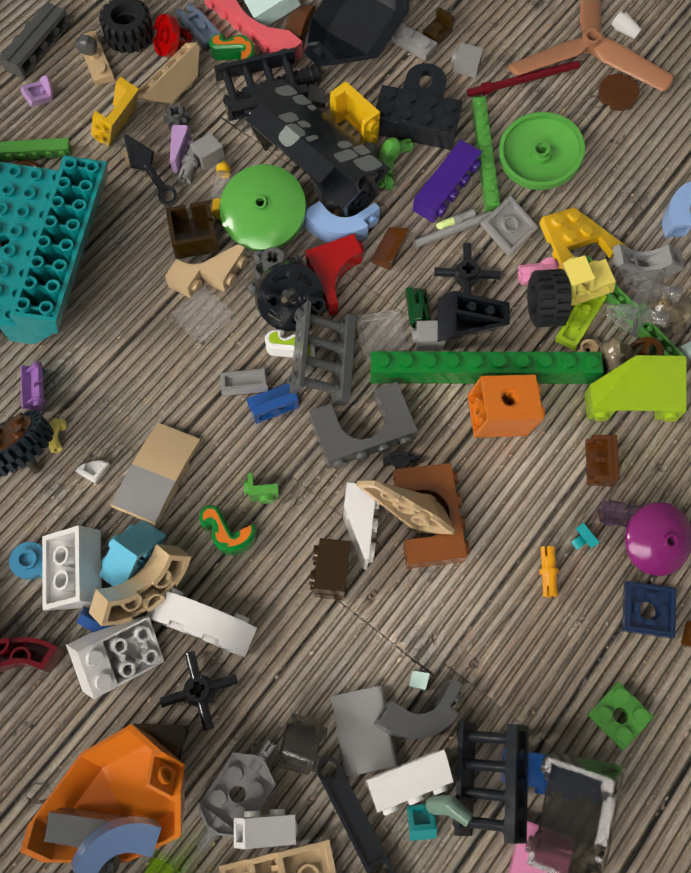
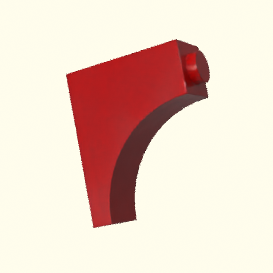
[305,234,365,316]

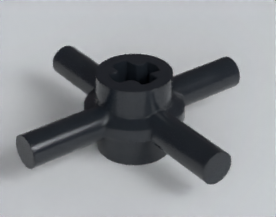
[434,243,501,294]
[160,651,238,731]

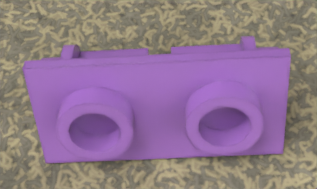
[20,362,46,412]

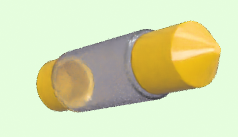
[211,160,231,220]

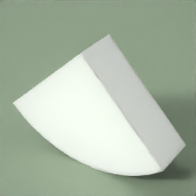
[76,460,111,485]

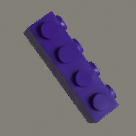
[412,139,482,223]

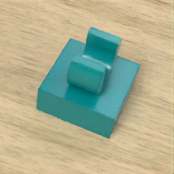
[571,523,600,550]

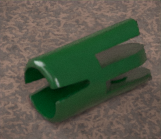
[405,287,432,328]

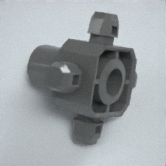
[247,247,302,300]

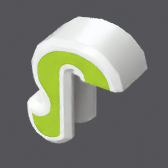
[265,329,315,377]

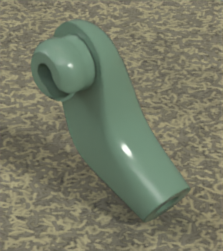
[425,795,473,827]

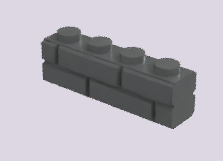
[0,2,70,80]

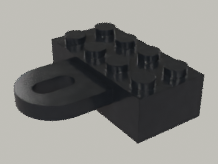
[376,63,463,150]

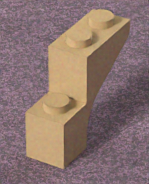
[165,245,248,298]

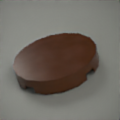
[598,74,639,111]

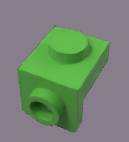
[244,472,280,504]

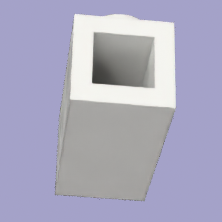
[234,809,298,849]

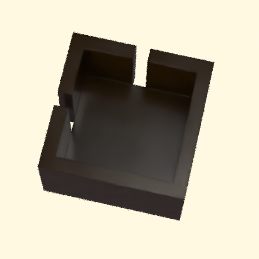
[166,200,219,259]
[309,538,350,601]

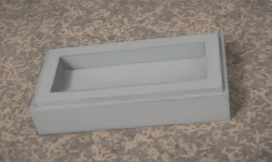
[220,368,268,396]

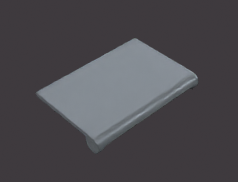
[331,685,399,777]

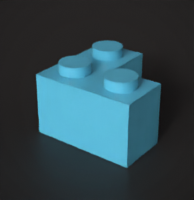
[99,520,166,586]

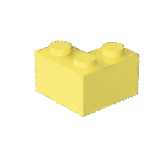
[562,255,616,306]

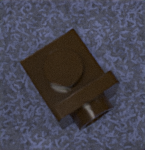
[423,7,454,46]

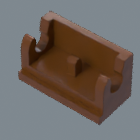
[585,434,620,487]

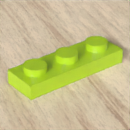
[555,295,607,351]

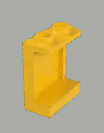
[91,76,139,146]
[330,81,380,145]

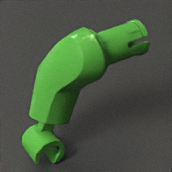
[377,137,413,190]

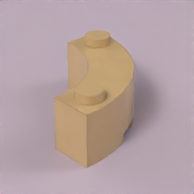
[89,544,191,626]

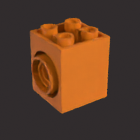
[467,375,545,438]

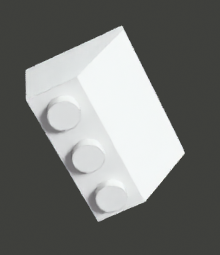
[42,525,102,611]
[365,750,453,815]

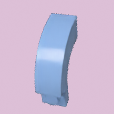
[662,181,691,238]
[304,201,380,243]

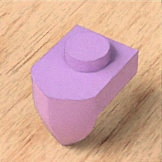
[21,75,53,107]

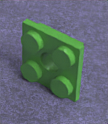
[587,682,654,751]

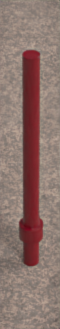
[467,60,580,97]

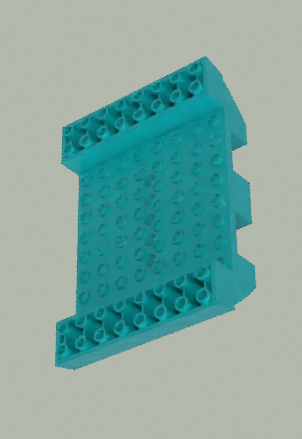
[0,155,108,344]

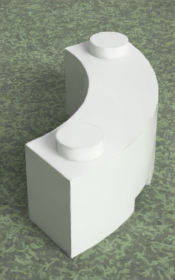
[146,588,257,657]

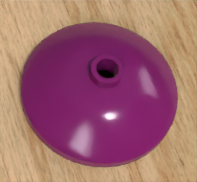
[625,502,691,576]

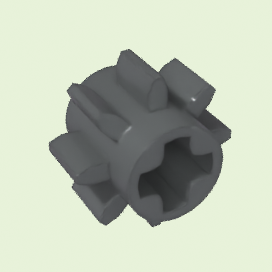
[163,104,190,130]

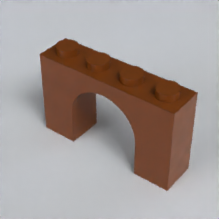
[392,463,470,569]

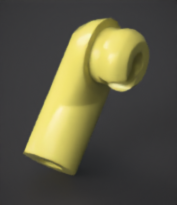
[48,418,67,453]

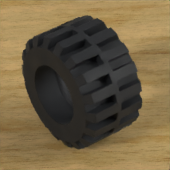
[99,0,154,54]
[527,269,572,327]

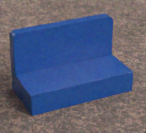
[247,383,299,424]

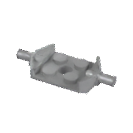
[196,739,276,852]

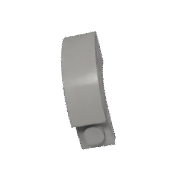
[612,244,685,280]

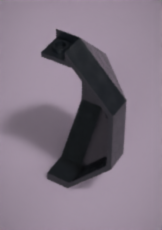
[303,0,409,66]

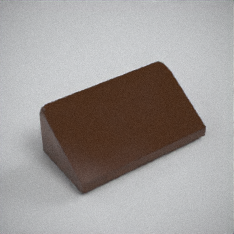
[371,227,409,270]

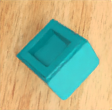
[406,804,437,841]

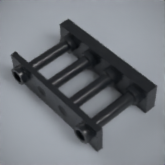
[214,48,309,121]
[453,721,529,844]

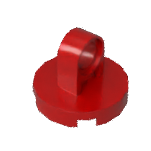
[153,14,192,58]

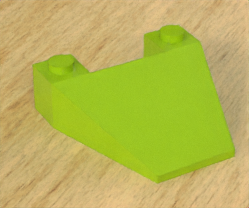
[584,355,686,422]

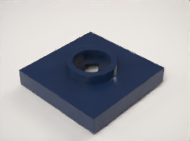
[622,581,676,639]

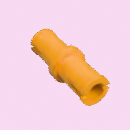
[539,546,559,597]

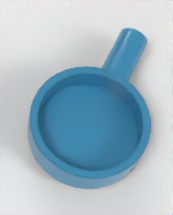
[9,542,43,580]

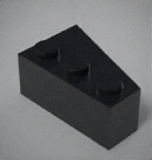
[437,290,510,342]

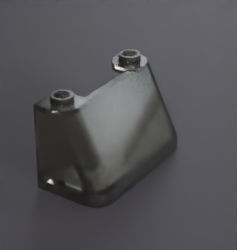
[525,752,625,873]

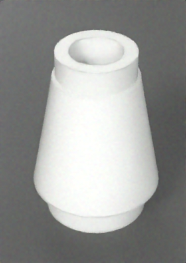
[611,11,642,39]

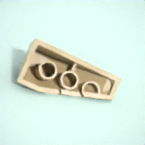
[356,481,455,534]

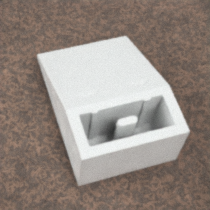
[343,483,380,570]
[66,615,164,699]

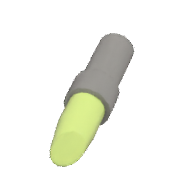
[436,209,476,229]

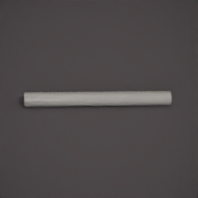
[413,211,492,248]

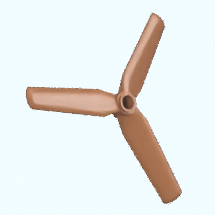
[508,0,674,92]

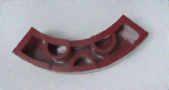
[0,637,66,673]

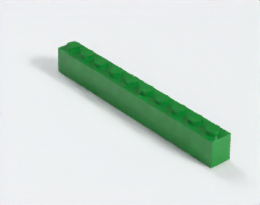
[370,351,604,384]

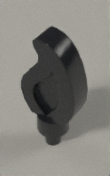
[383,451,421,469]

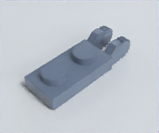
[176,2,221,49]

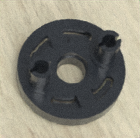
[255,261,326,331]

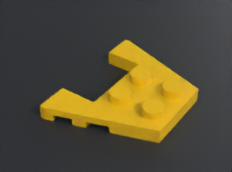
[539,207,627,269]

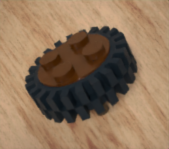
[0,410,54,476]

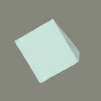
[409,670,430,691]

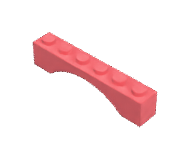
[204,0,303,65]

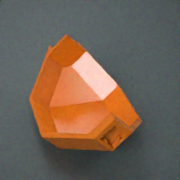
[20,724,185,863]

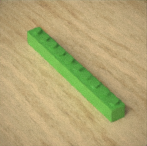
[471,97,500,213]
[0,138,72,161]
[586,256,684,356]

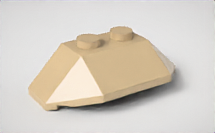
[137,43,200,104]

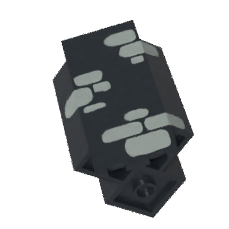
[243,78,391,217]

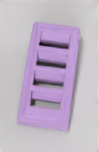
[170,125,191,173]

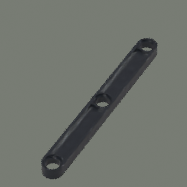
[317,757,395,873]

